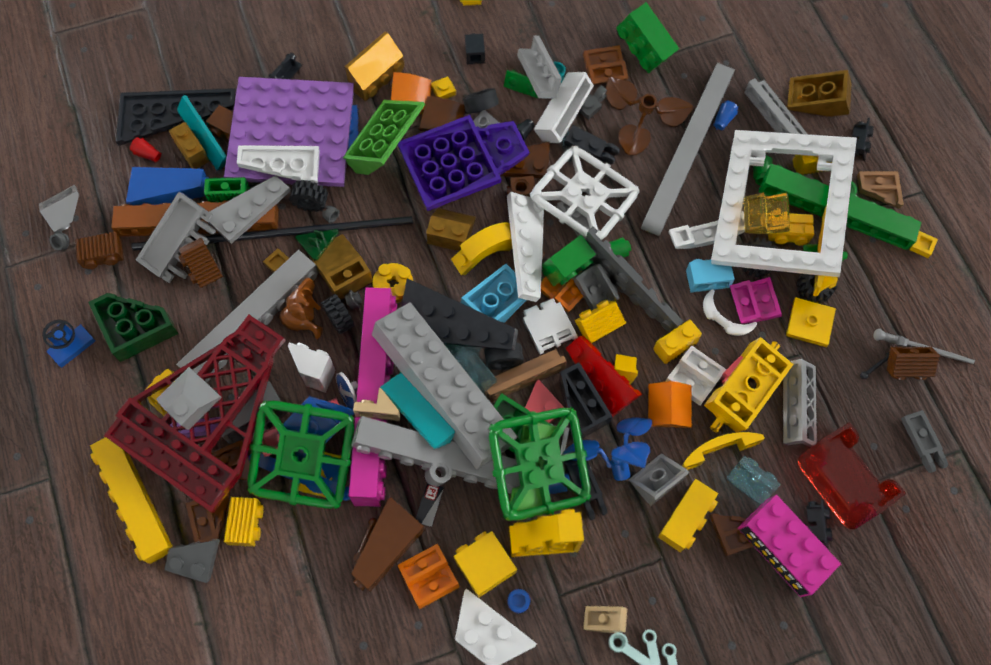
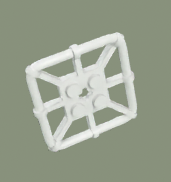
[530,146,640,240]

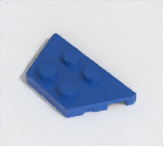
[279,396,354,461]

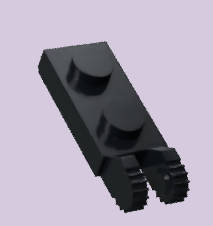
[564,125,620,164]
[565,460,608,521]

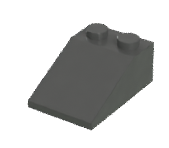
[222,381,288,445]

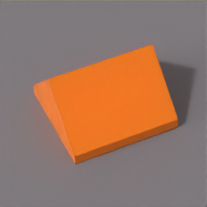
[648,381,692,428]

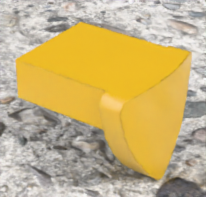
[614,354,638,384]

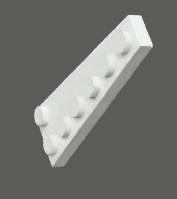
[507,192,544,302]

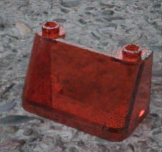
[798,422,906,530]

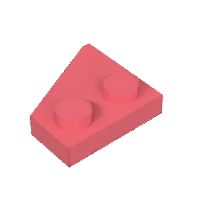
[525,380,564,424]

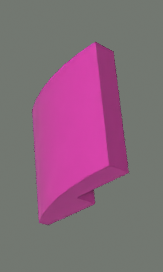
[730,277,782,324]

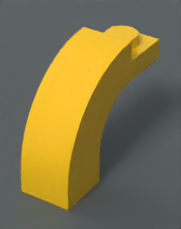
[451,222,513,275]

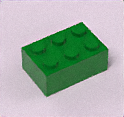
[616,2,679,74]

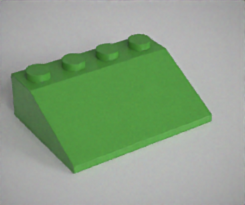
[343,100,425,175]

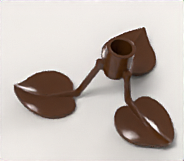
[606,77,694,156]

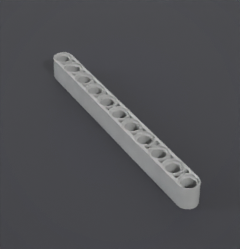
[641,63,735,236]

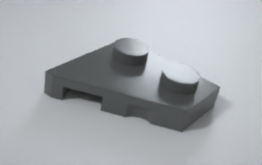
[164,539,220,583]

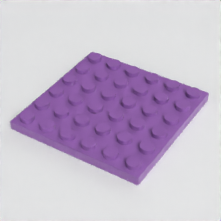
[224,77,354,187]

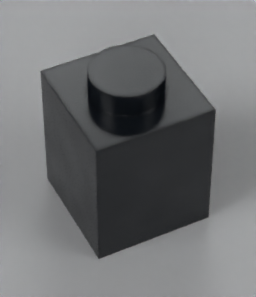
[465,33,485,65]

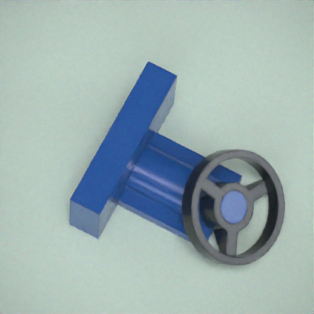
[42,319,96,368]

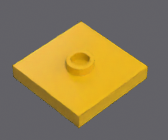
[786,297,836,347]

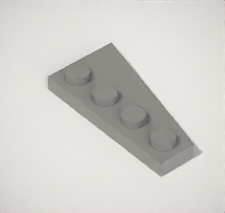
[208,175,291,244]

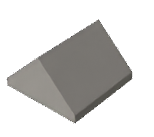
[629,453,689,506]

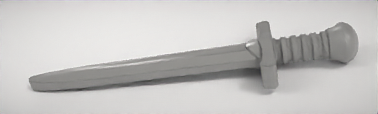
[873,329,975,364]

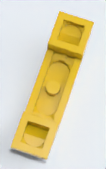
[682,432,765,470]

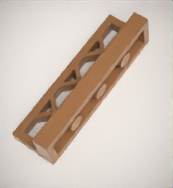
[481,349,567,403]

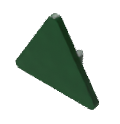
[295,229,339,261]

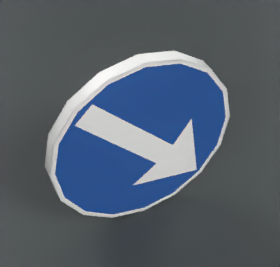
[336,372,358,409]

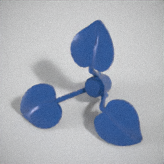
[563,417,652,481]

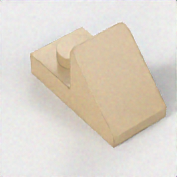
[353,387,400,421]
[583,606,627,634]

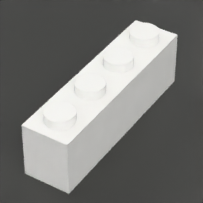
[534,72,594,143]

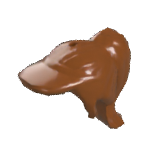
[280,278,323,339]

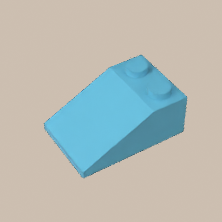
[460,264,526,323]

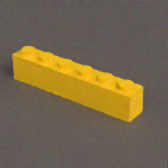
[90,437,173,564]

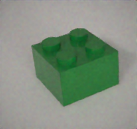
[542,235,596,287]

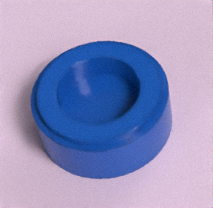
[507,589,530,613]

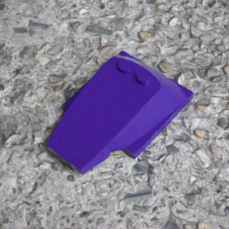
[397,115,530,211]

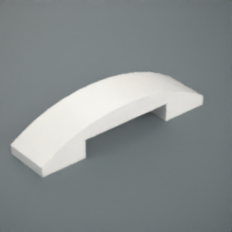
[669,211,750,249]

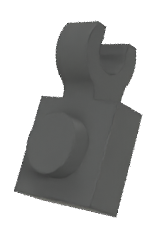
[579,86,607,120]

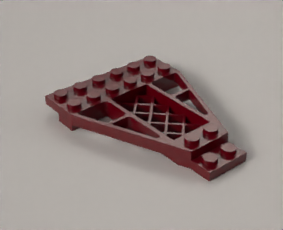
[104,314,285,513]

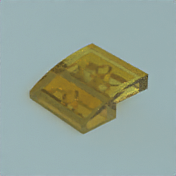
[744,193,790,234]

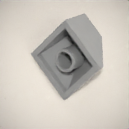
[39,185,79,232]
[156,367,221,430]

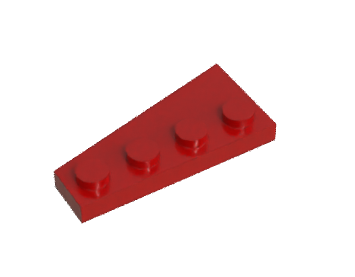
[566,336,642,417]

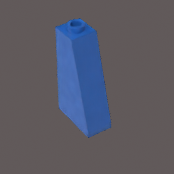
[126,167,209,206]

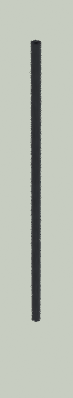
[132,216,413,251]

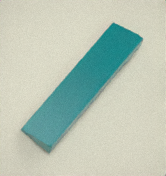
[177,95,227,171]
[380,373,455,449]

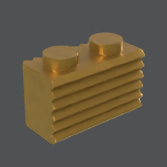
[169,122,209,169]

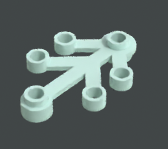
[608,629,677,665]

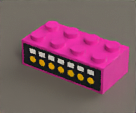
[738,494,841,597]

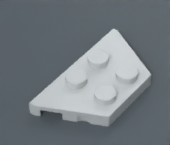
[455,589,537,665]

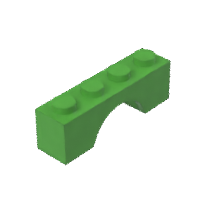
[510,423,556,516]

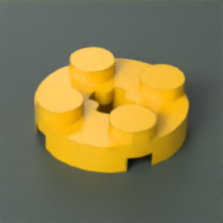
[373,263,413,303]

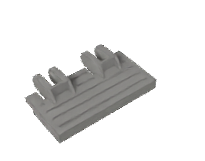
[136,192,216,283]

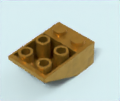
[308,234,373,300]

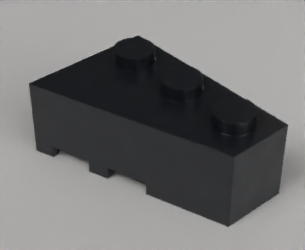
[559,363,612,443]

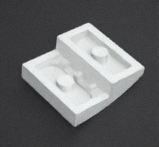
[665,345,726,406]

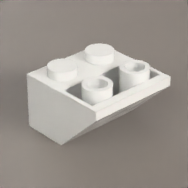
[288,343,335,393]

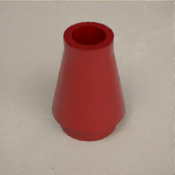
[130,137,161,163]

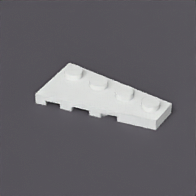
[237,145,320,184]

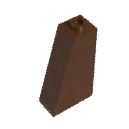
[351,497,425,592]

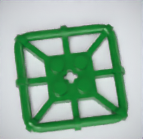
[247,400,354,509]
[488,407,591,521]

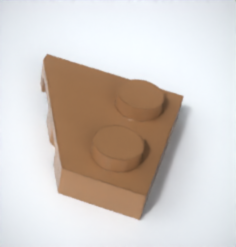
[857,171,904,208]

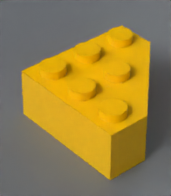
[509,509,584,557]

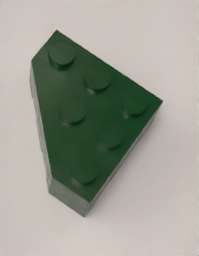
[88,293,179,362]

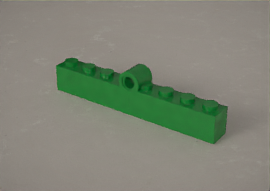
[758,163,921,250]

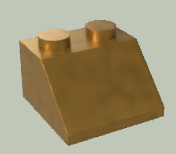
[426,208,476,251]

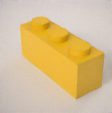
[658,479,719,553]

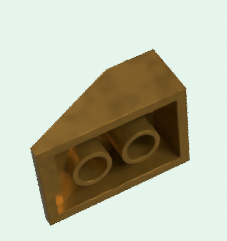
[787,70,852,117]

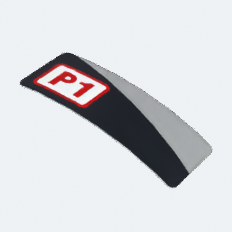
[416,483,444,526]

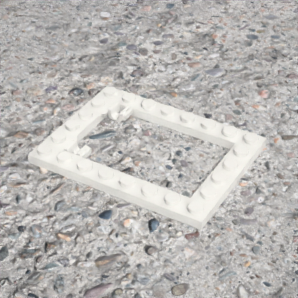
[711,130,857,277]

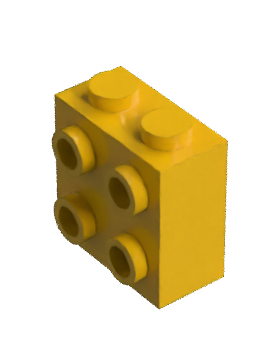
[454,531,517,598]

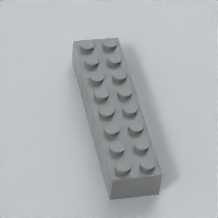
[372,302,517,470]

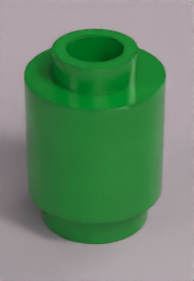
[753,155,773,185]
[609,237,631,258]

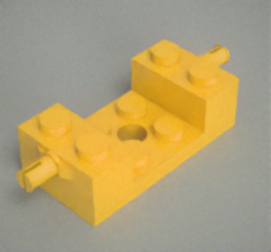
[704,337,794,433]

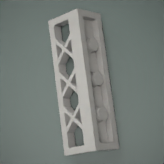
[517,36,562,98]
[744,79,808,135]
[783,359,817,448]

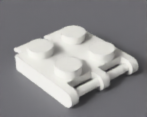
[523,298,578,355]

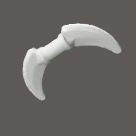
[703,289,757,336]

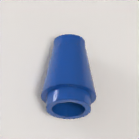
[714,101,738,130]

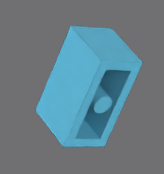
[686,259,735,292]

